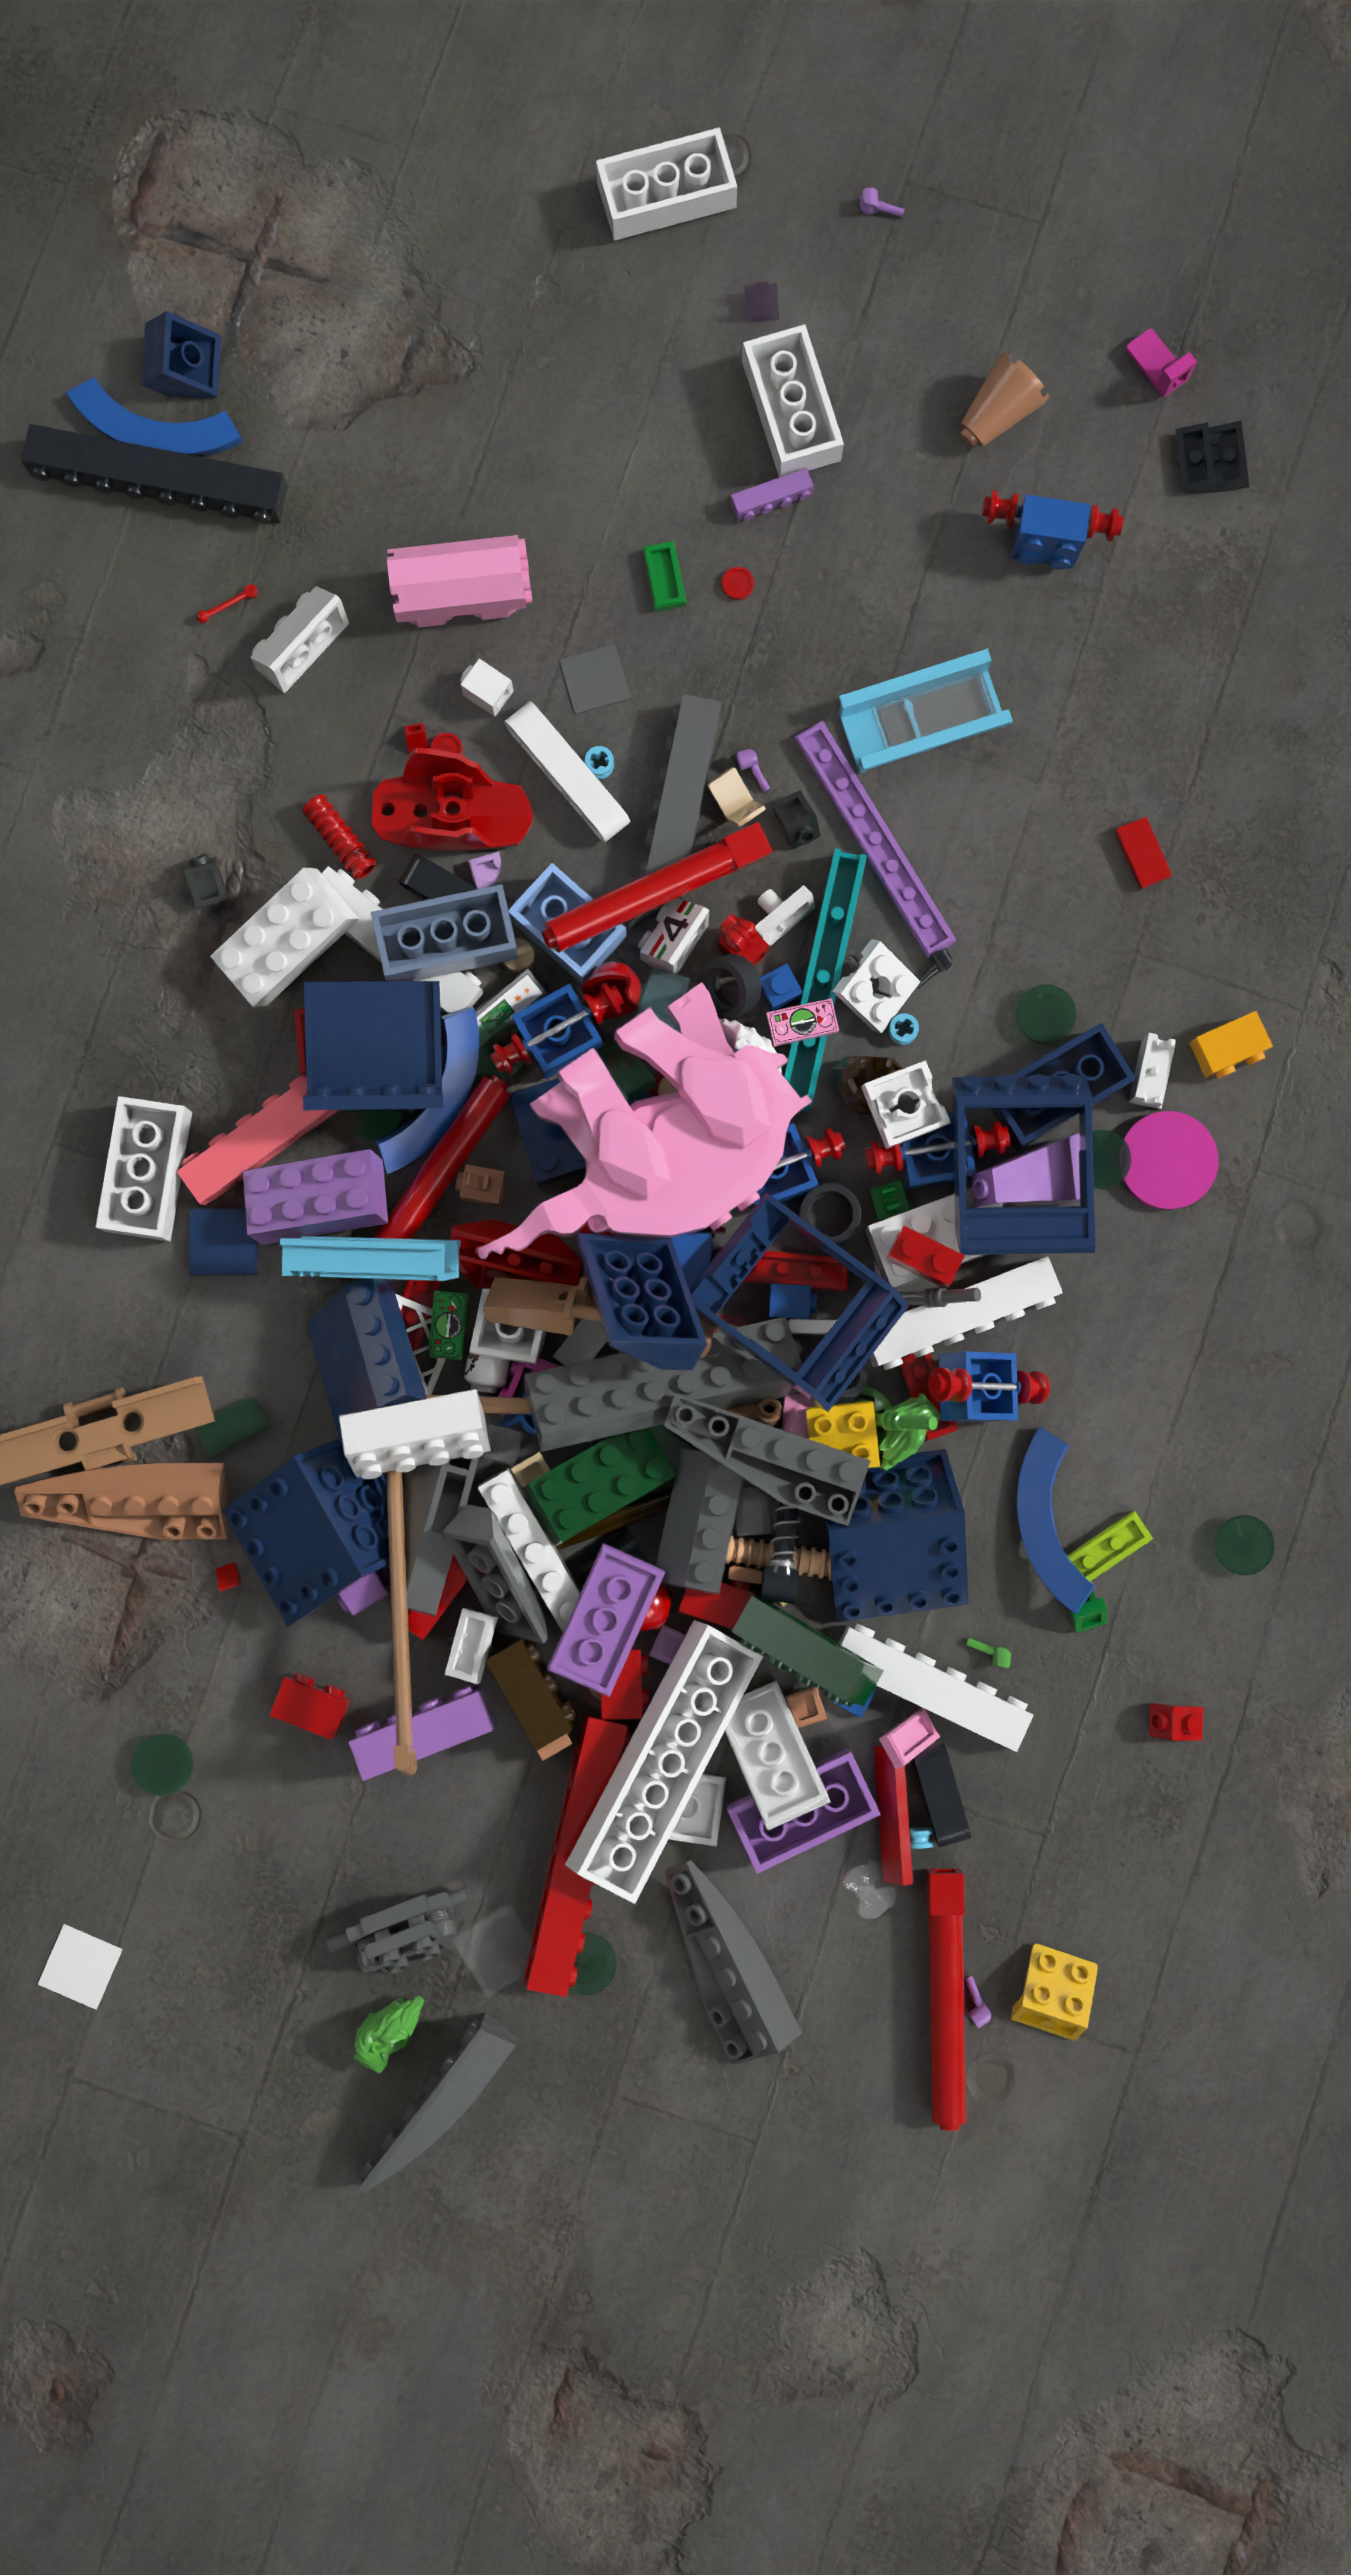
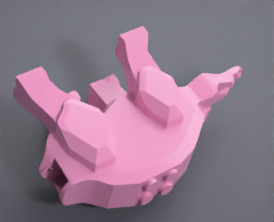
[477,982,812,1259]

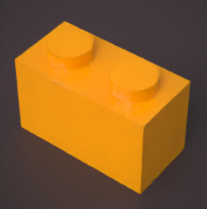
[1189,1011,1273,1079]

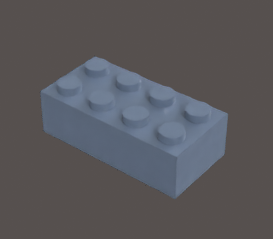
[371,884,518,981]

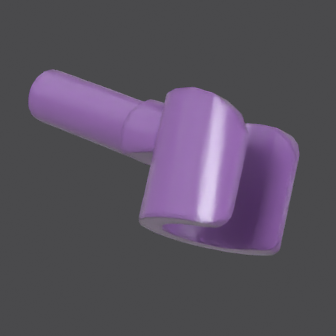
[860,188,904,217]
[737,749,770,792]
[965,1976,991,2028]

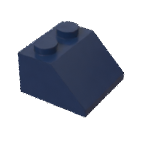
[141,311,221,399]

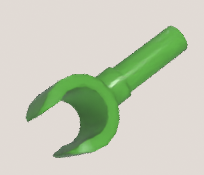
[966,1638,1011,1668]

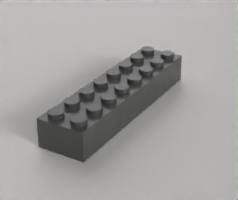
[525,1317,802,1452]

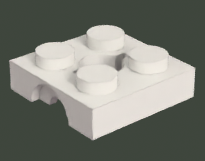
[833,939,920,1033]
[861,1061,951,1149]

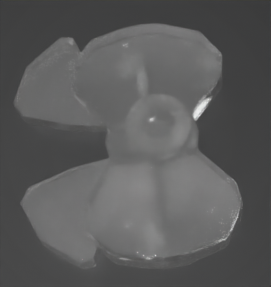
[843,1860,896,1919]

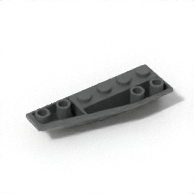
[664,1393,870,1526]
[403,1415,490,1617]
[664,1860,802,2065]
[358,2013,518,2193]

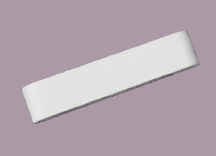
[504,701,630,843]

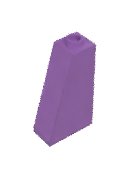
[972,1133,1080,1208]

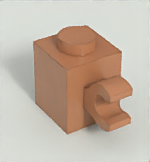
[455,1164,507,1208]

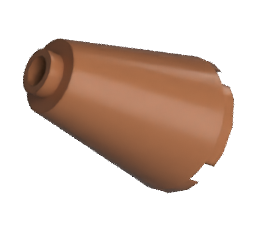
[960,352,1049,447]

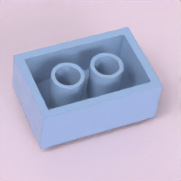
[508,863,626,985]

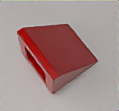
[404,723,429,754]
[216,1562,243,1592]

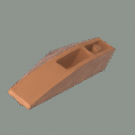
[15,1463,228,1540]

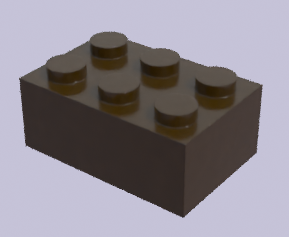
[485,1638,577,1751]

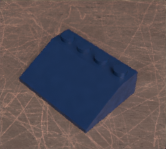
[510,1055,649,1188]
[576,1233,707,1371]
[307,1278,427,1443]

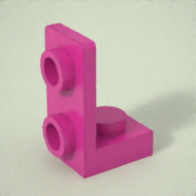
[1126,329,1197,398]
[498,1358,560,1417]

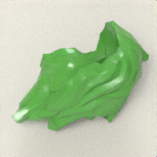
[878,1393,941,1471]
[354,1996,424,2073]

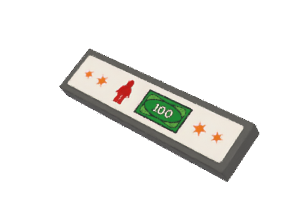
[441,968,547,1069]

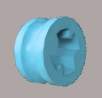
[585,746,614,779]
[888,1013,919,1045]
[909,1827,934,1849]

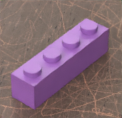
[731,468,814,521]

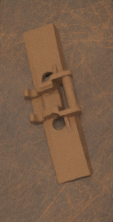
[483,1269,715,1358]
[0,1376,216,1486]

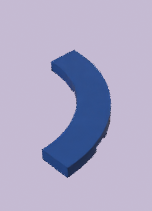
[66,377,243,456]
[375,1006,479,1174]
[1017,1427,1096,1614]

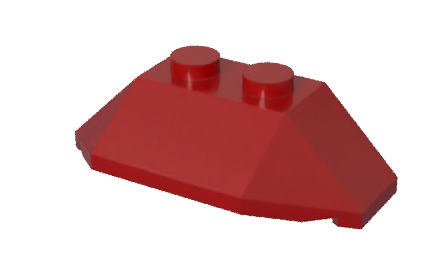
[450,1219,583,1290]

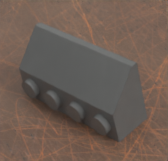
[656,1449,744,1596]
[442,1504,548,1644]

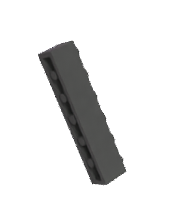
[639,694,722,898]

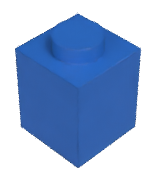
[760,964,803,1012]
[768,1284,817,1320]

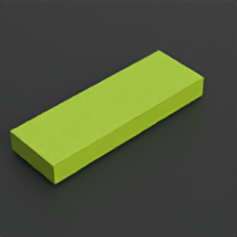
[1067,1511,1154,1581]

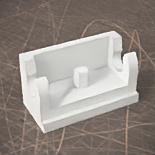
[1128,1033,1176,1110]

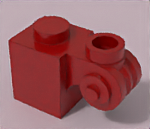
[718,914,770,966]

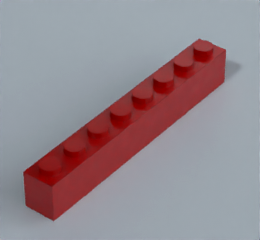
[522,1713,630,1997]

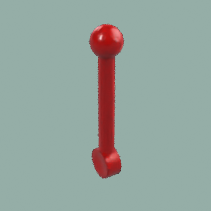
[196,584,258,624]

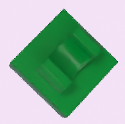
[868,1180,910,1222]
[1071,1591,1108,1634]

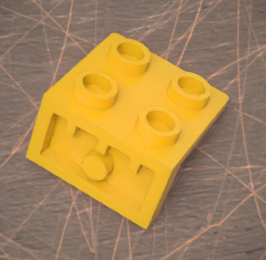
[806,1401,880,1468]
[1010,1943,1098,2041]

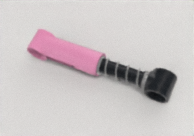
[761,1393,818,1604]

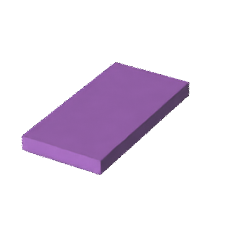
[547,1543,665,1697]

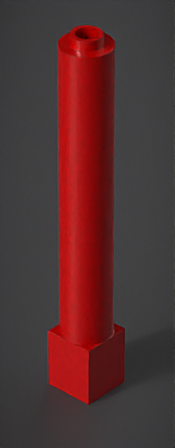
[541,822,773,953]
[357,1075,511,1280]
[926,1868,966,2131]

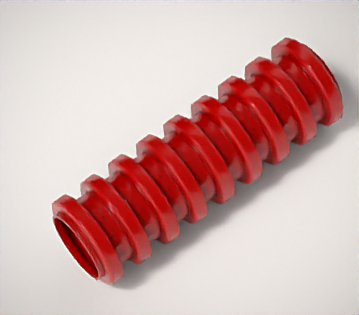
[302,794,377,880]

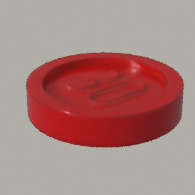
[722,567,754,601]
[430,732,463,754]

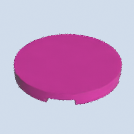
[1118,1111,1218,1210]

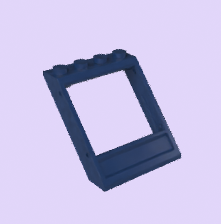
[952,1074,1096,1255]
[689,1193,910,1412]

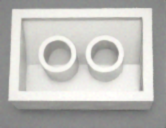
[250,586,349,694]

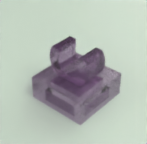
[745,281,779,322]

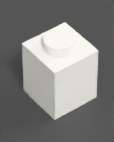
[460,659,513,717]

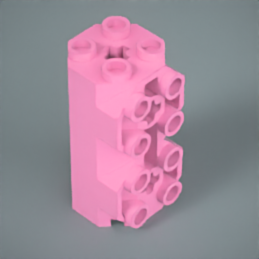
[387,535,533,627]

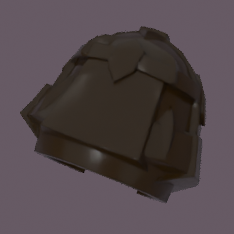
[831,1056,904,1119]

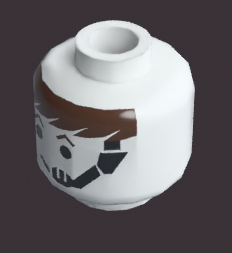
[464,1352,510,1393]

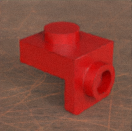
[1149,1703,1204,1741]

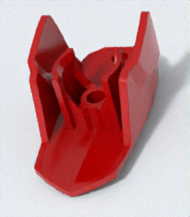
[372,748,533,850]

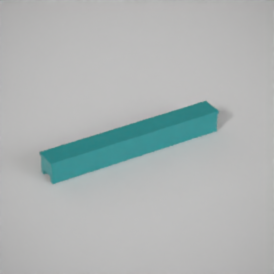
[784,848,867,1113]

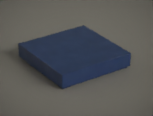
[189,1208,258,1276]

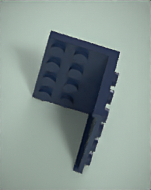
[303,981,443,1110]
[222,1439,390,1627]
[824,1449,969,1623]

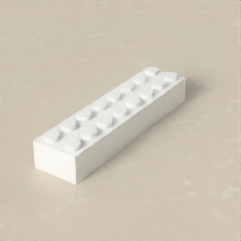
[565,1620,763,1904]

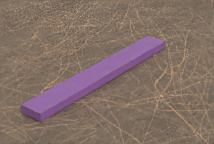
[794,721,957,959]

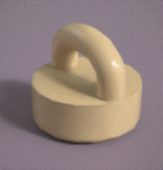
[504,938,535,973]

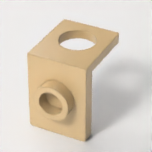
[707,767,766,827]

